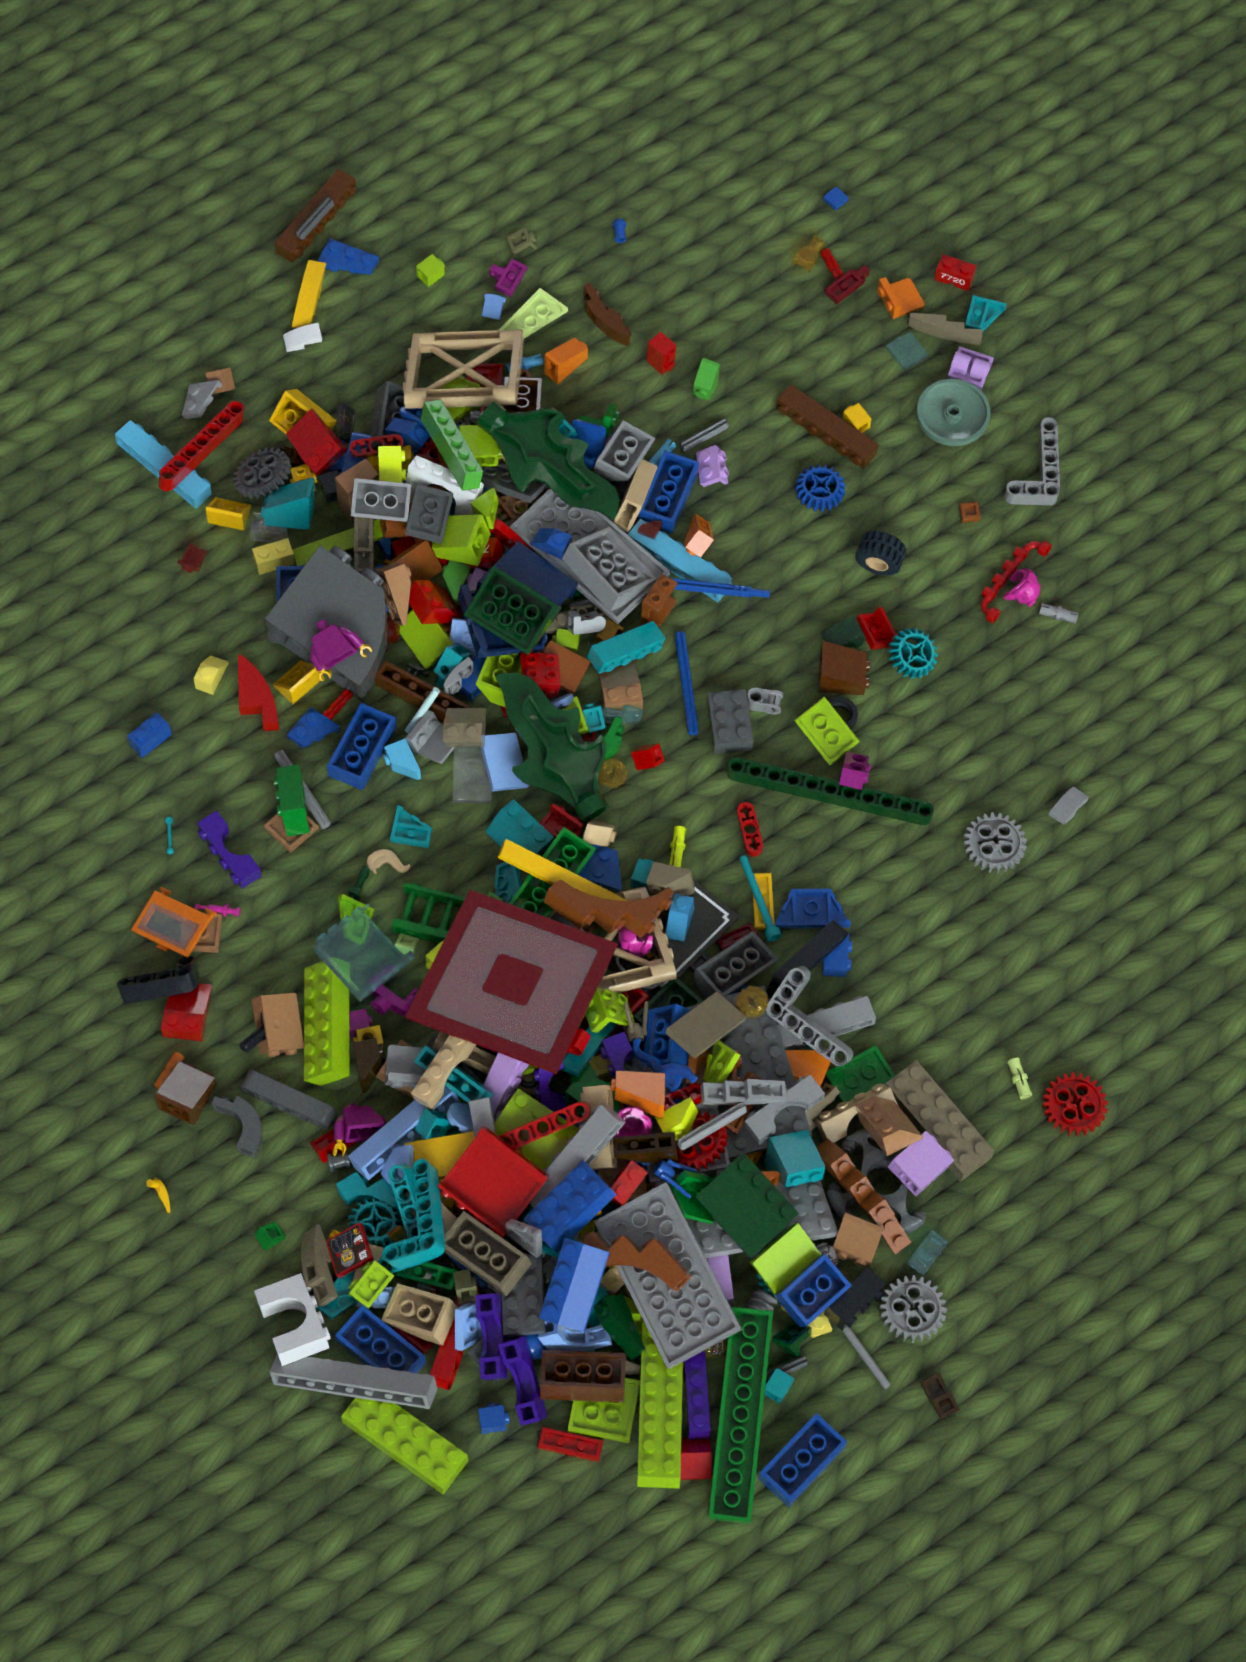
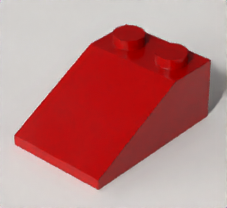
[286,409,348,475]
[409,580,462,624]
[161,983,213,1042]

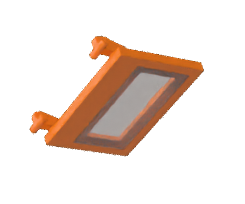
[131,887,217,958]

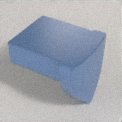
[482,294,506,320]

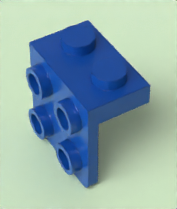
[572,419,606,469]

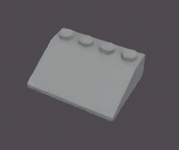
[562,527,657,612]

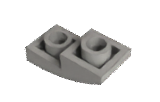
[443,657,474,695]
[1049,787,1089,825]

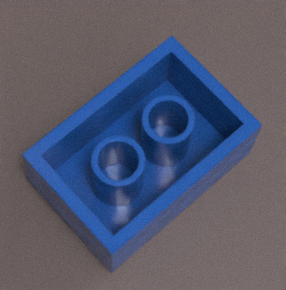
[774,1254,852,1327]

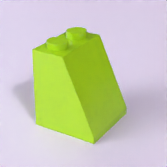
[432,514,491,566]

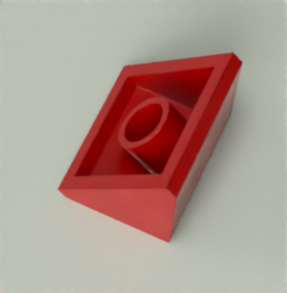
[680,1437,712,1480]

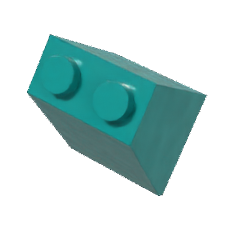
[261,478,315,530]
[764,1130,826,1187]

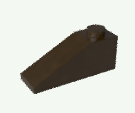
[613,1132,678,1164]

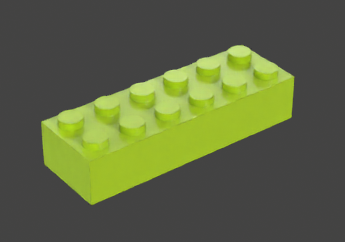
[304,958,350,1086]
[341,1398,468,1495]

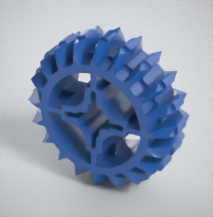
[795,464,845,512]

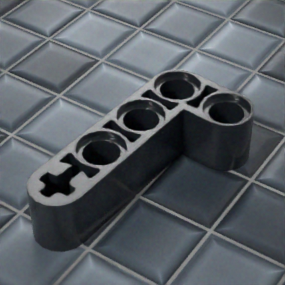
[117,956,200,1003]

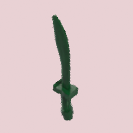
[327,866,370,952]

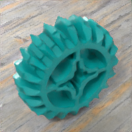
[888,628,939,679]
[348,1197,403,1248]

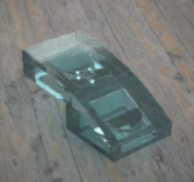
[602,705,643,724]
[907,1230,948,1276]

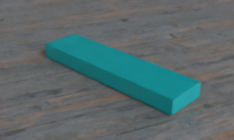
[562,1022,618,1077]

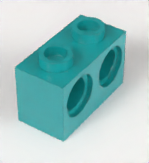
[414,1108,461,1140]

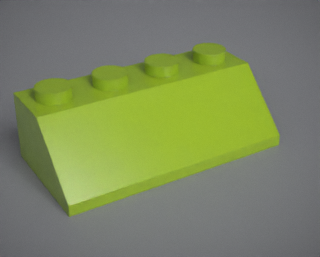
[476,652,532,708]

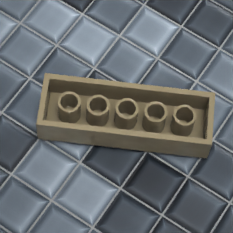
[885,1060,994,1182]

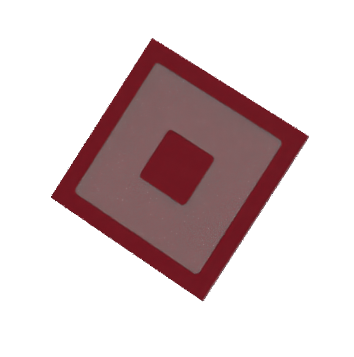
[405,890,618,1074]

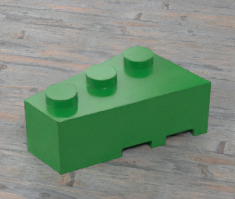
[274,764,310,837]

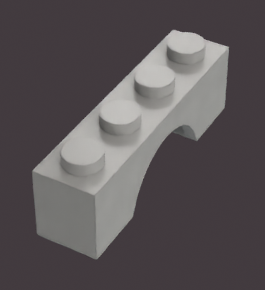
[744,1075,825,1145]

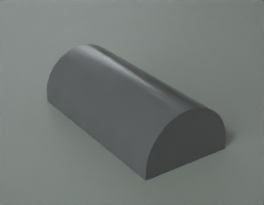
[694,931,779,999]

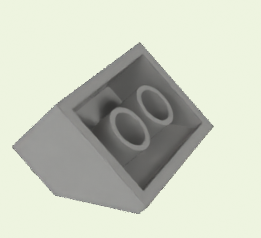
[593,420,655,481]
[351,478,411,522]

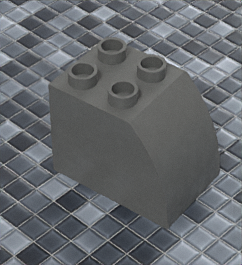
[265,546,388,702]

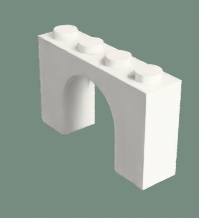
[406,456,484,515]
[254,1273,331,1366]

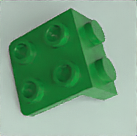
[577,404,619,438]
[670,1170,715,1224]

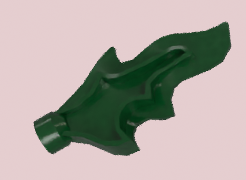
[477,401,620,520]
[496,672,609,823]

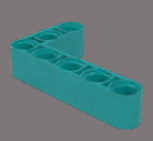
[382,1159,445,1269]
[378,1163,434,1273]

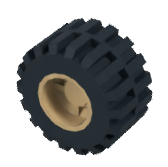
[855,531,907,576]

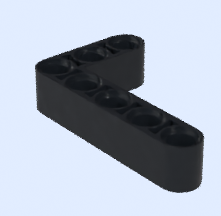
[766,920,849,1012]

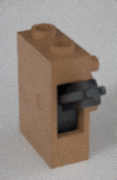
[239,993,304,1057]

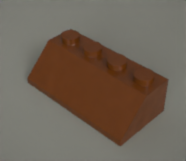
[540,1350,626,1403]

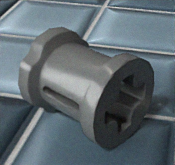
[327,1150,350,1172]

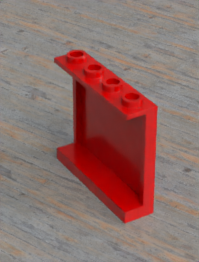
[438,1126,550,1237]

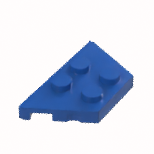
[579,838,622,892]
[775,889,851,928]

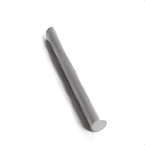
[843,1326,891,1389]

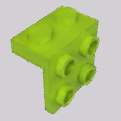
[586,987,635,1033]

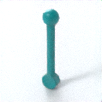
[165,817,174,855]

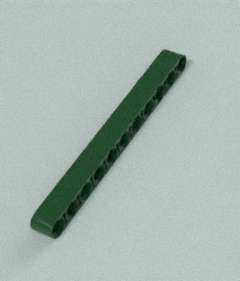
[727,757,934,825]

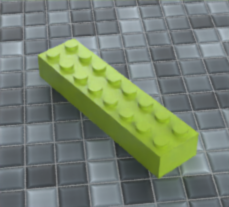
[637,1322,683,1488]

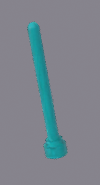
[740,855,782,942]

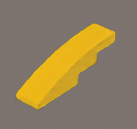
[292,260,326,329]

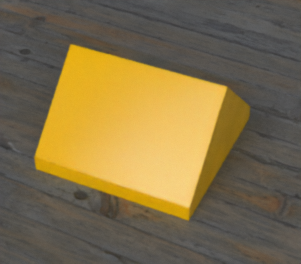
[206,497,251,530]
[273,660,321,704]

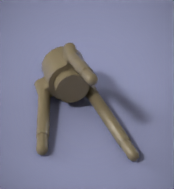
[622,1001,648,1043]

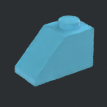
[382,739,421,780]

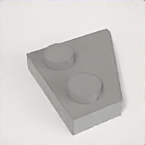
[182,380,222,419]
[506,1218,542,1258]

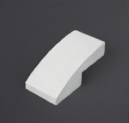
[283,323,322,352]

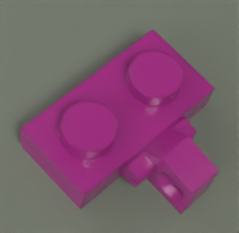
[489,259,528,297]

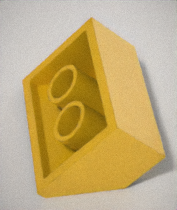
[269,389,337,434]

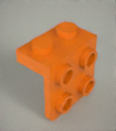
[877,277,924,319]

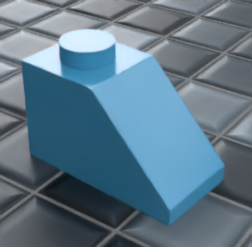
[666,894,695,942]

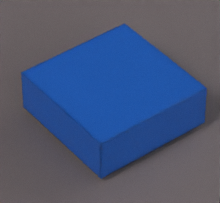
[823,187,849,211]

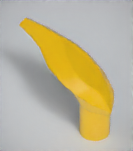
[146,1178,170,1213]

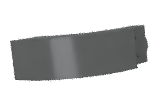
[212,1096,263,1159]

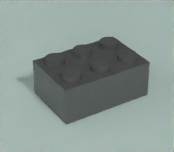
[707,689,753,754]

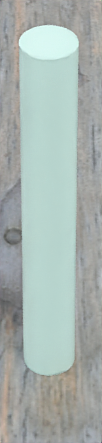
[405,687,440,734]

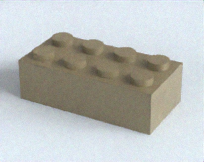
[444,1211,532,1296]

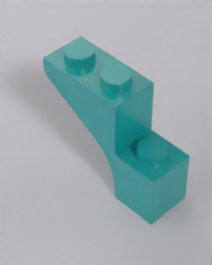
[336,1172,400,1212]

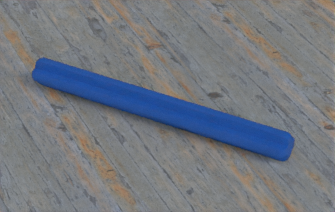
[675,631,699,736]

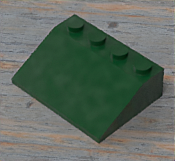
[464,566,562,655]
[694,1152,799,1259]

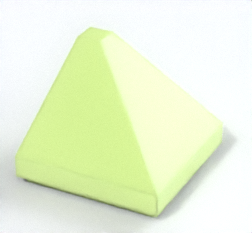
[395,933,419,959]

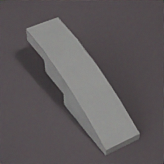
[700,1079,787,1105]

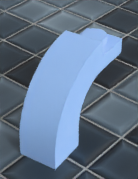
[538,1320,612,1352]

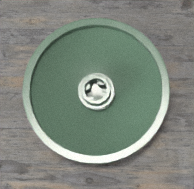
[916,379,990,446]

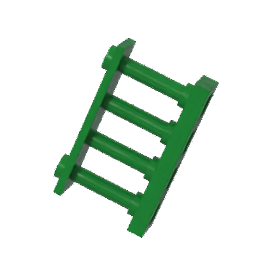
[392,883,466,944]

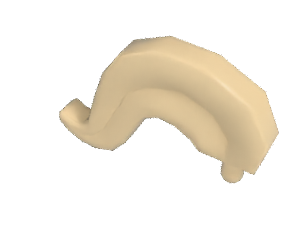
[367,849,411,874]

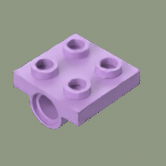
[947,346,994,390]

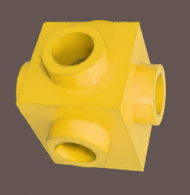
[290,464,318,491]

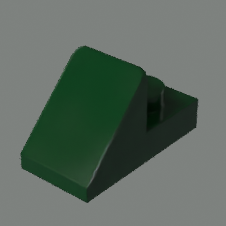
[772,1321,812,1357]

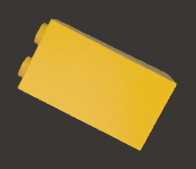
[404,1131,475,1184]

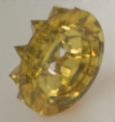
[598,759,628,788]
[736,986,768,1018]

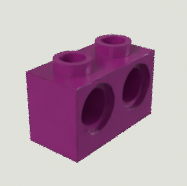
[839,751,871,790]

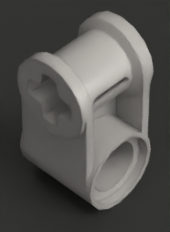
[747,687,783,715]

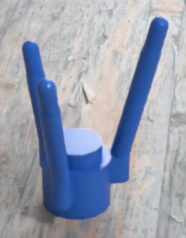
[653,1159,697,1198]

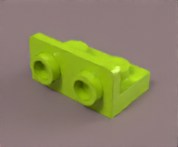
[348,1261,394,1309]

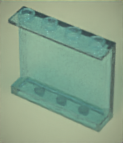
[312,904,416,1002]

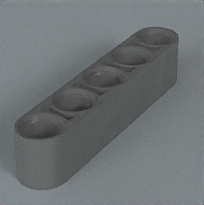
[240,1070,337,1130]

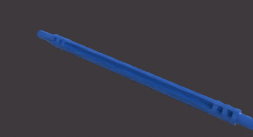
[669,577,770,598]

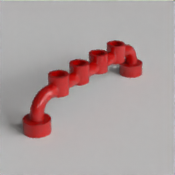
[981,541,1052,624]

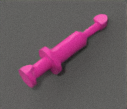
[194,904,241,917]

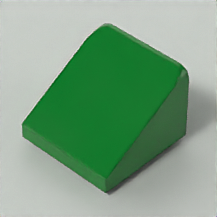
[255,1221,286,1251]

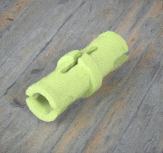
[1007,1058,1032,1099]

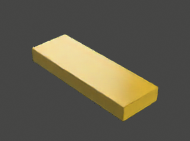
[752,873,774,930]

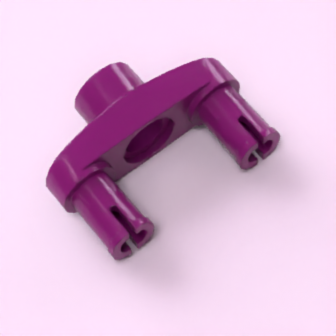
[365,965,418,1016]

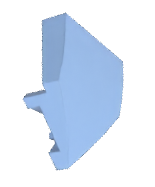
[380,1145,414,1185]

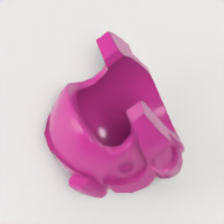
[1003,568,1041,607]
[618,926,653,958]
[613,1106,652,1138]

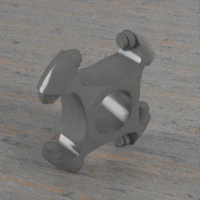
[827,1128,939,1235]

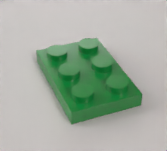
[825,1045,895,1102]

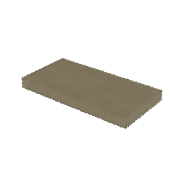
[665,992,746,1058]

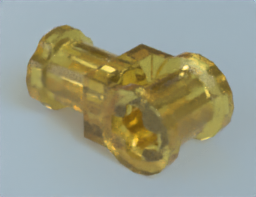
[792,237,826,272]

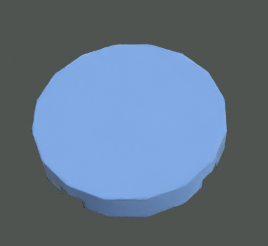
[549,693,574,709]
[446,1103,474,1133]

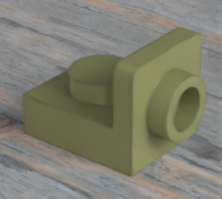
[507,227,538,254]

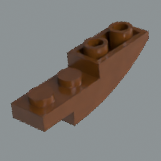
[583,283,631,346]

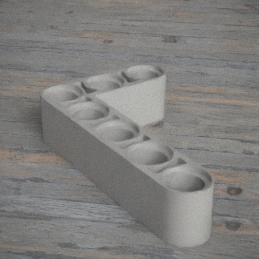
[1004,417,1060,505]
[766,966,853,1066]

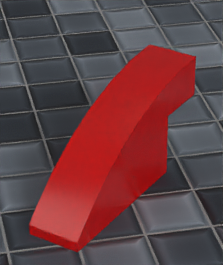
[238,655,279,731]

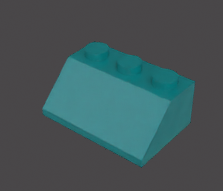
[485,799,554,857]

